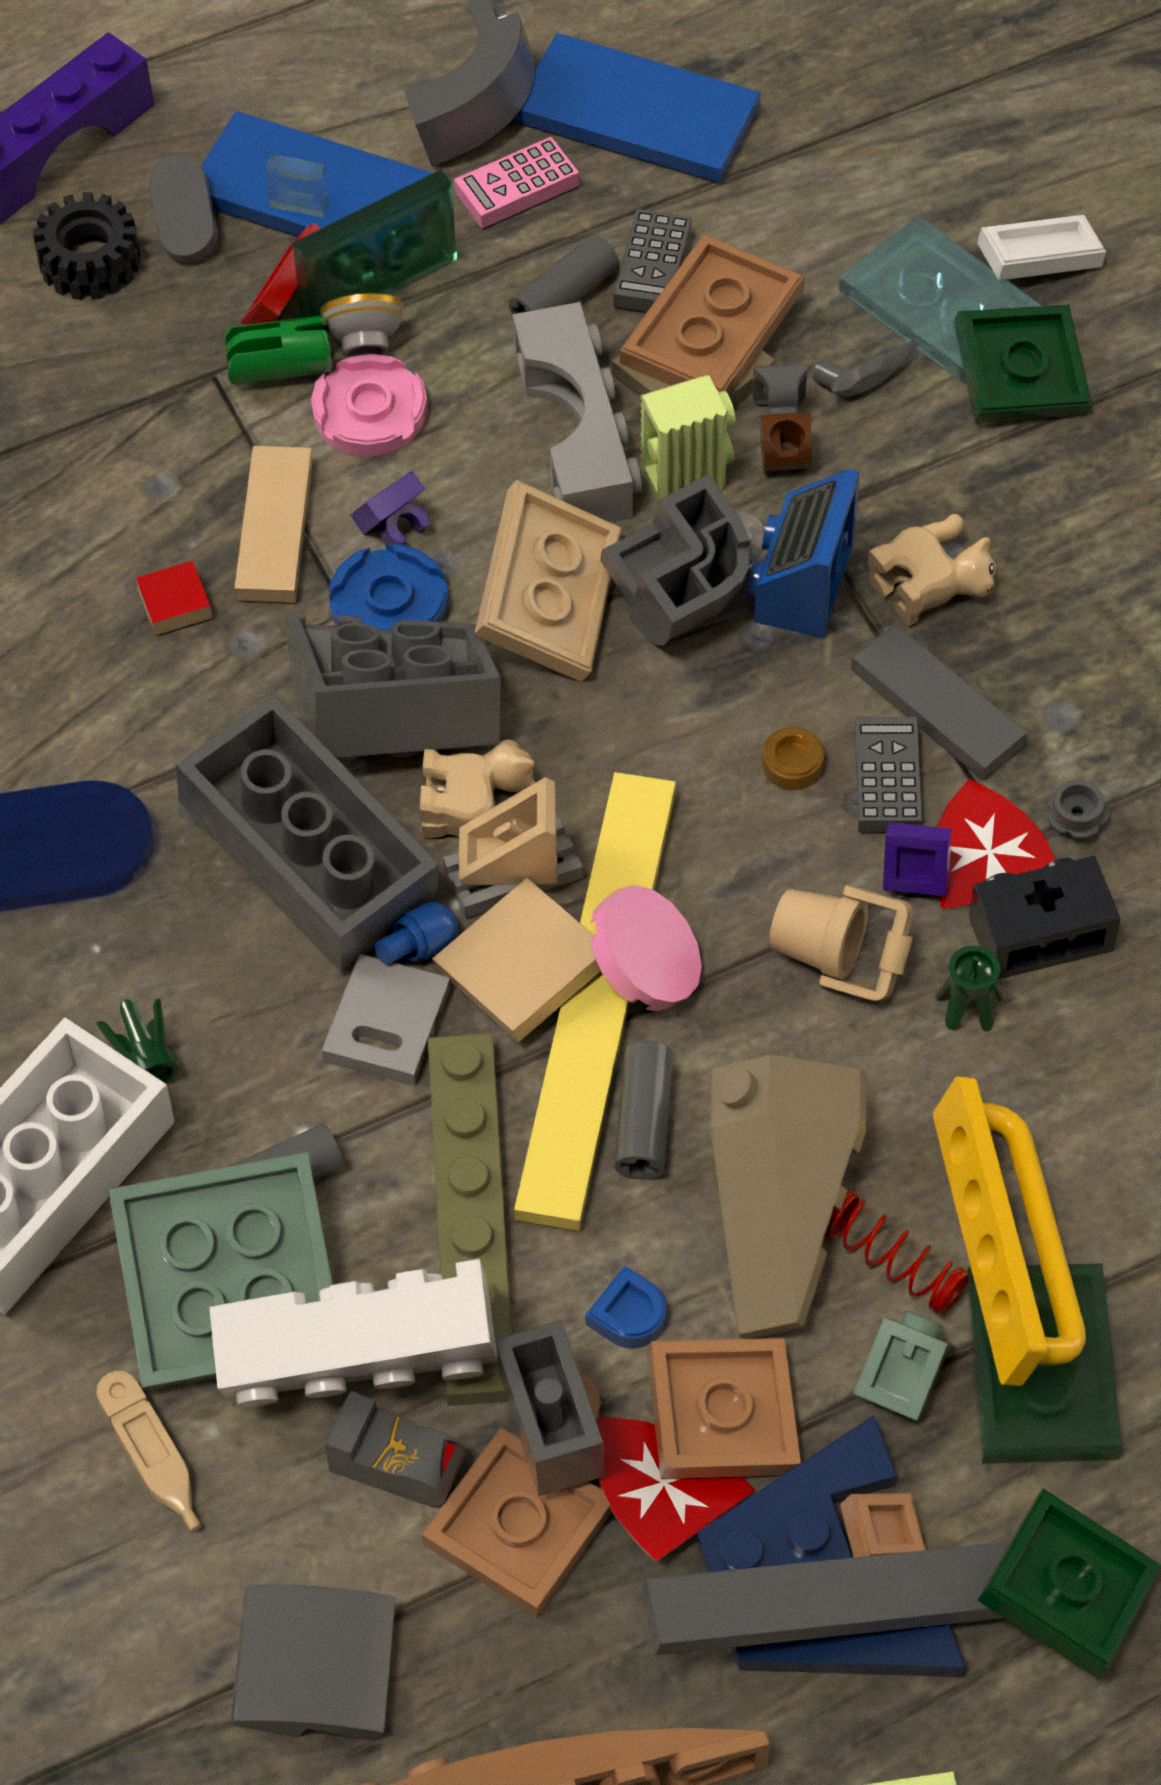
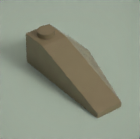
[710,1054,867,1339]

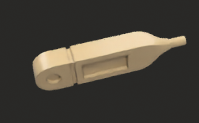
[96,1371,201,1533]

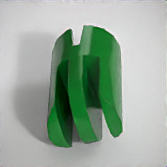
[225,316,333,385]

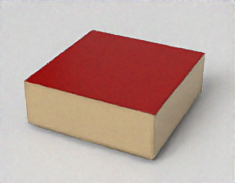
[136,560,212,636]

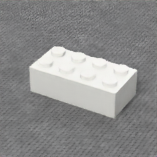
[0,1017,175,1315]

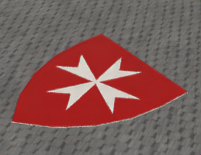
[937,779,1056,910]
[597,1417,756,1562]

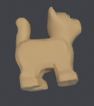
[867,514,996,626]
[420,740,535,838]

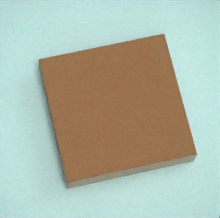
[647,1338,801,1479]
[421,1427,613,1618]

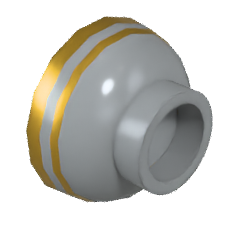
[320,293,403,357]

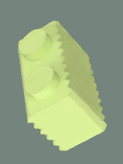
[640,375,736,501]

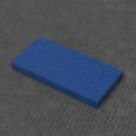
[514,33,760,183]
[202,111,438,267]

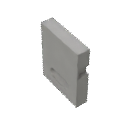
[322,954,451,1085]

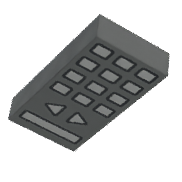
[613,209,692,312]
[854,717,922,832]

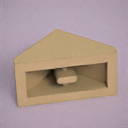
[459,777,557,885]

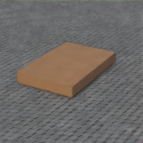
[620,234,805,397]

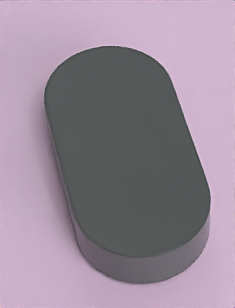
[149,153,218,264]

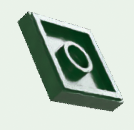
[954,304,1092,423]
[977,1488,1161,1680]

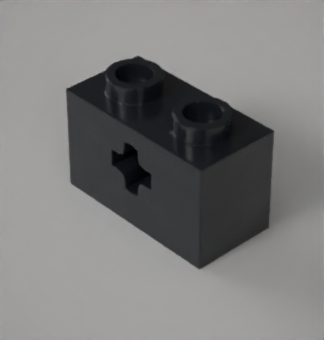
[969,855,1121,980]

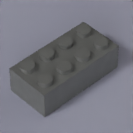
[176,695,439,972]

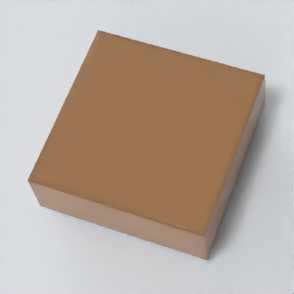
[840,1493,926,1558]

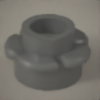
[1047,780,1109,839]

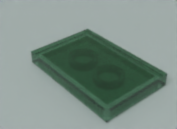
[292,169,457,318]
[967,1263,1122,1464]

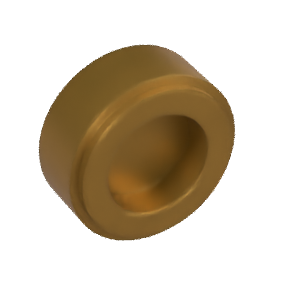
[762,727,824,790]

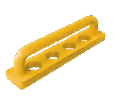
[933,1076,1086,1386]

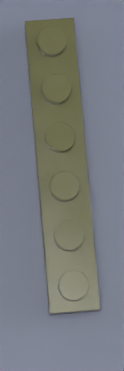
[428,1034,511,1406]

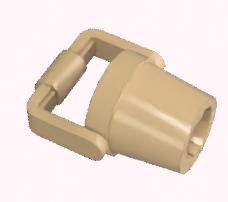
[769,885,913,1001]

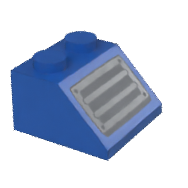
[746,469,860,638]

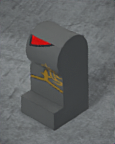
[324,1391,467,1506]

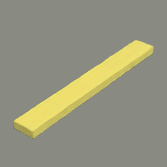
[514,772,676,1231]

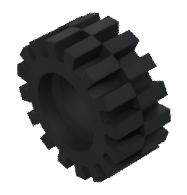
[33,192,141,300]

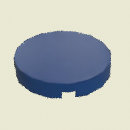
[329,544,448,630]

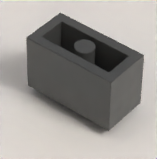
[495,1320,605,1496]

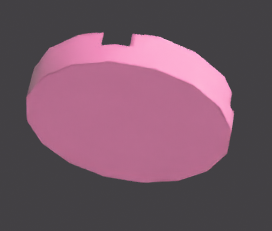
[311,353,428,457]
[591,885,702,1012]

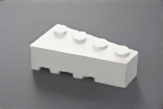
[209,1259,497,1407]

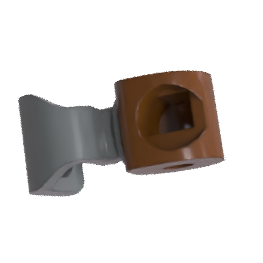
[753,363,812,471]

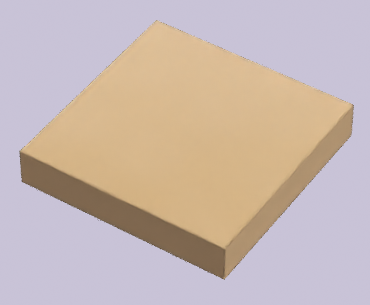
[432,878,601,1043]

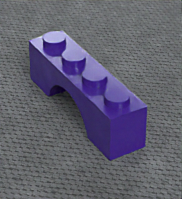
[0,32,154,224]

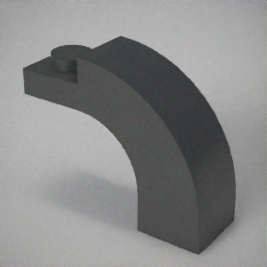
[404,0,536,166]

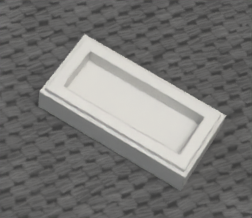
[977,215,1106,280]

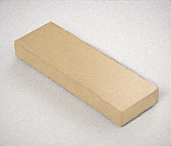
[234,446,313,603]

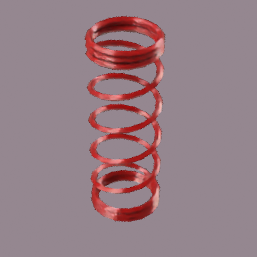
[825,1190,969,1316]

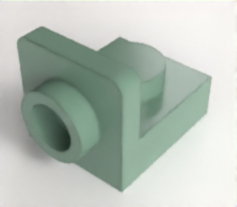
[853,1310,953,1421]

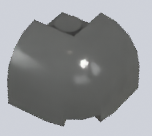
[600,474,751,646]

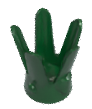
[936,946,1003,1031]
[97,998,179,1084]

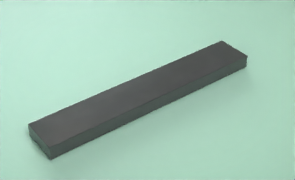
[641,1542,1010,1655]

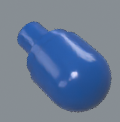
[375,902,458,965]

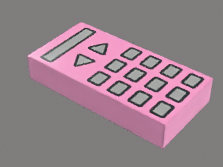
[454,137,579,229]

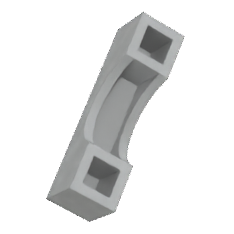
[512,302,642,522]

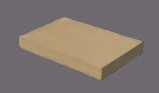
[474,480,621,682]

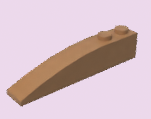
[359,1728,770,1785]

